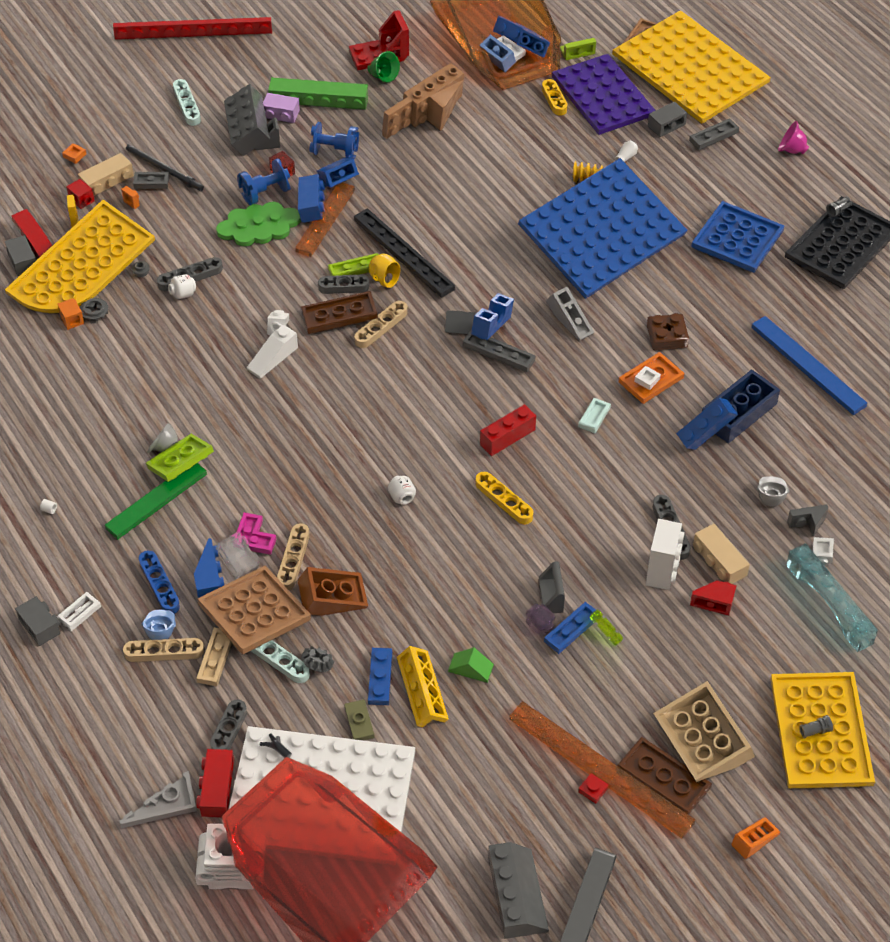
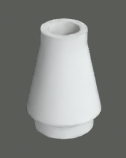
[615,140,638,162]

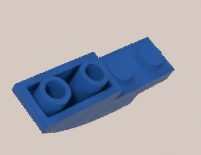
[493,16,550,57]

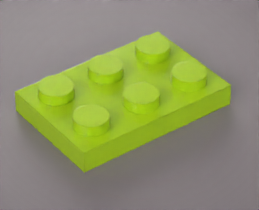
[146,433,214,482]

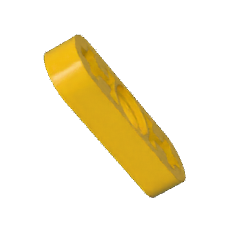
[542,79,567,116]

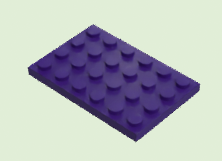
[552,54,656,135]

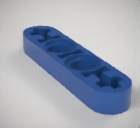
[139,551,180,614]

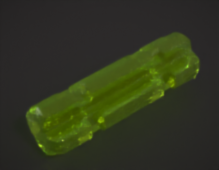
[590,609,623,645]

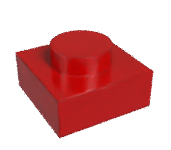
[578,773,609,804]

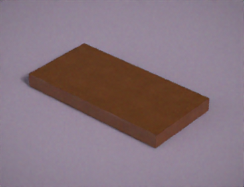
[301,291,378,334]
[616,737,712,817]

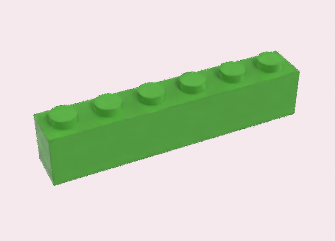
[268,77,368,110]

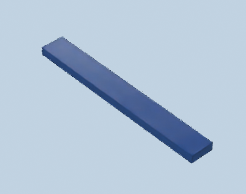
[751,316,867,415]

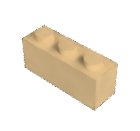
[78,153,134,196]
[693,524,750,584]

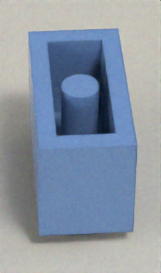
[479,34,516,72]

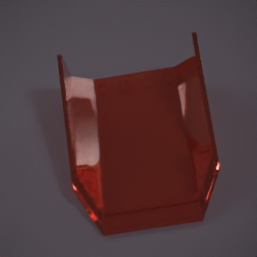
[221,757,438,942]

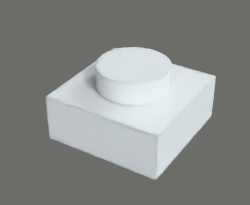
[634,366,661,390]

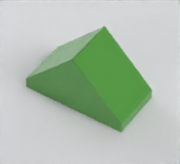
[448,647,494,683]

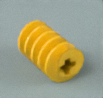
[572,161,603,183]

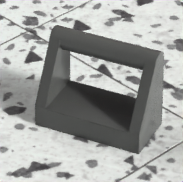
[538,561,565,614]

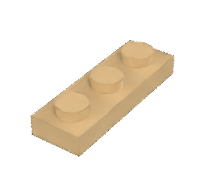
[196,627,232,686]

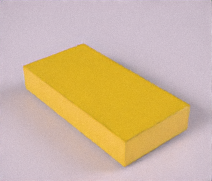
[67,195,79,227]

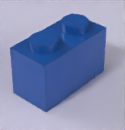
[316,158,359,187]

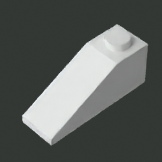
[247,324,298,379]

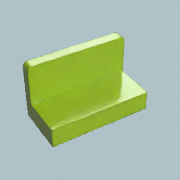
[559,38,596,60]

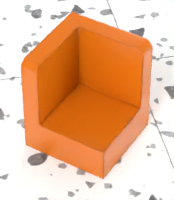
[57,298,84,330]

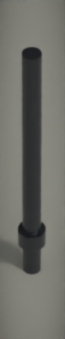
[126,144,204,192]

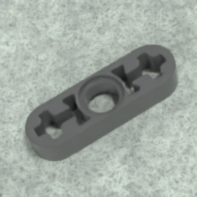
[318,275,370,294]
[210,699,247,750]

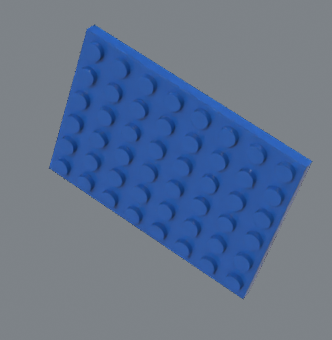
[518,158,687,299]

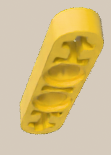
[475,472,533,525]

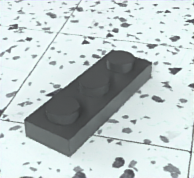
[689,118,739,150]

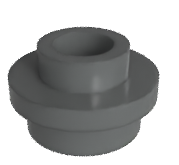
[132,261,149,277]

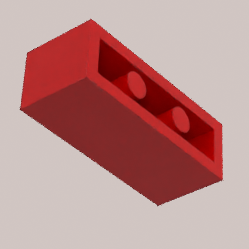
[480,404,536,457]
[196,749,234,818]

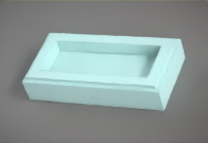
[578,398,611,433]

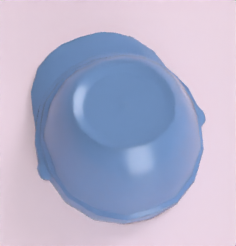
[141,610,176,640]

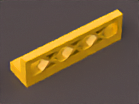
[397,646,449,727]

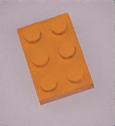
[618,352,685,404]

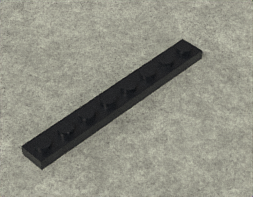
[354,208,455,298]

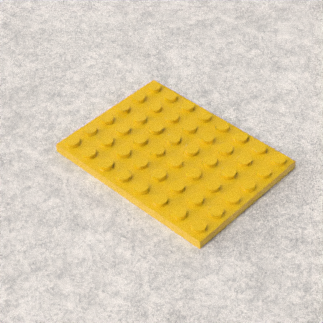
[612,10,771,124]

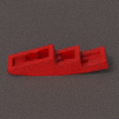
[11,209,52,259]

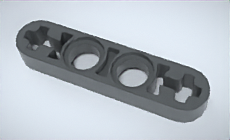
[157,257,223,291]
[652,495,691,560]

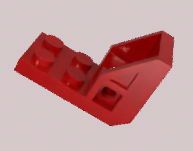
[349,10,409,70]

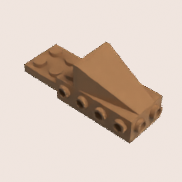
[382,63,465,139]

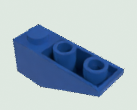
[194,538,224,598]

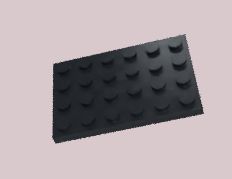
[785,196,890,289]

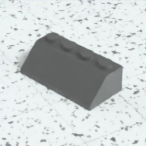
[488,842,549,939]

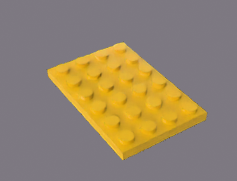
[770,672,875,788]

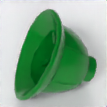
[368,51,400,82]

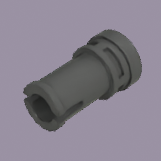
[826,196,852,217]
[799,715,833,738]

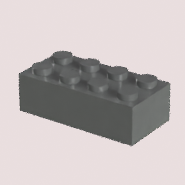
[224,84,270,156]

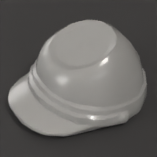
[147,423,178,453]
[757,477,790,507]

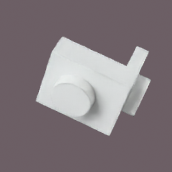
[267,310,289,335]
[812,537,834,565]

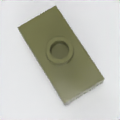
[344,699,375,741]

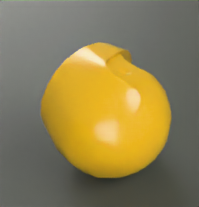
[369,254,400,288]

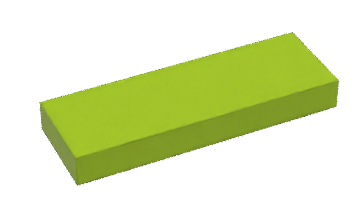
[328,253,379,276]

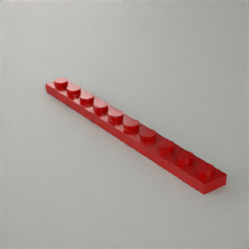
[113,17,272,40]

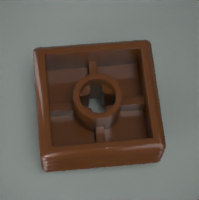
[647,313,689,350]

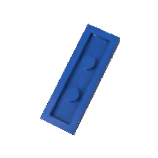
[544,602,601,654]
[368,648,392,705]

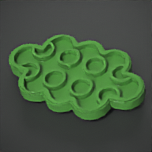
[216,202,301,246]

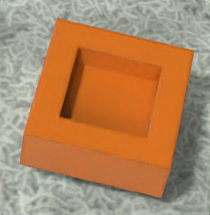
[62,143,87,164]
[121,186,140,209]

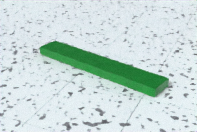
[105,463,207,540]

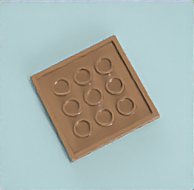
[198,566,311,655]

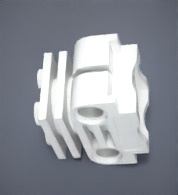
[195,824,267,889]

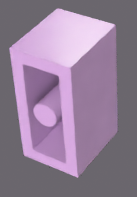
[263,93,300,123]

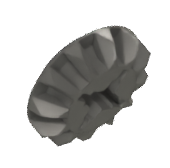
[80,298,108,322]
[301,646,334,672]

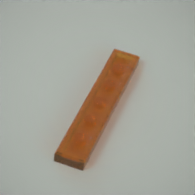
[295,182,355,257]

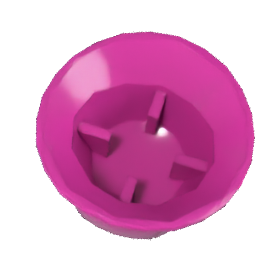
[778,121,809,154]

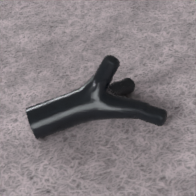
[260,733,292,760]

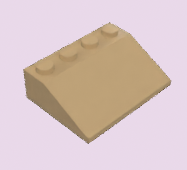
[653,681,755,782]

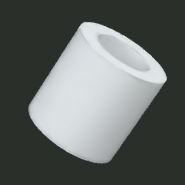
[40,499,57,514]

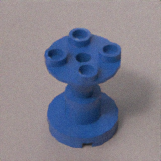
[309,122,359,159]
[237,158,291,205]

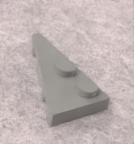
[119,771,197,828]

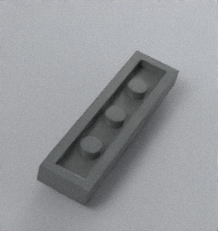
[463,330,536,372]

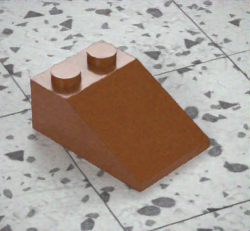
[297,567,368,616]

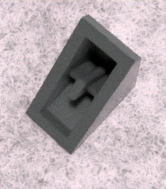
[255,117,280,150]

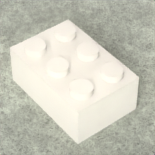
[646,519,685,590]

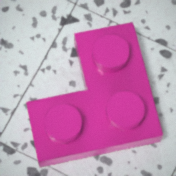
[233,512,276,555]

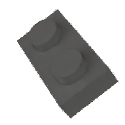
[133,172,169,189]

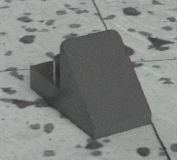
[787,504,829,536]

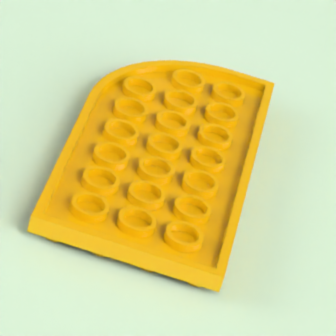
[5,200,155,313]

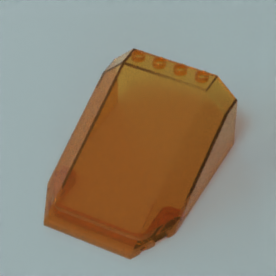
[430,0,561,90]

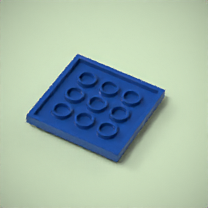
[691,201,784,273]

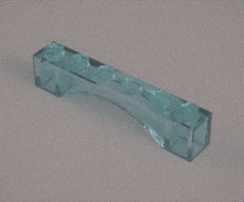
[786,543,878,652]

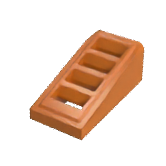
[731,817,780,859]

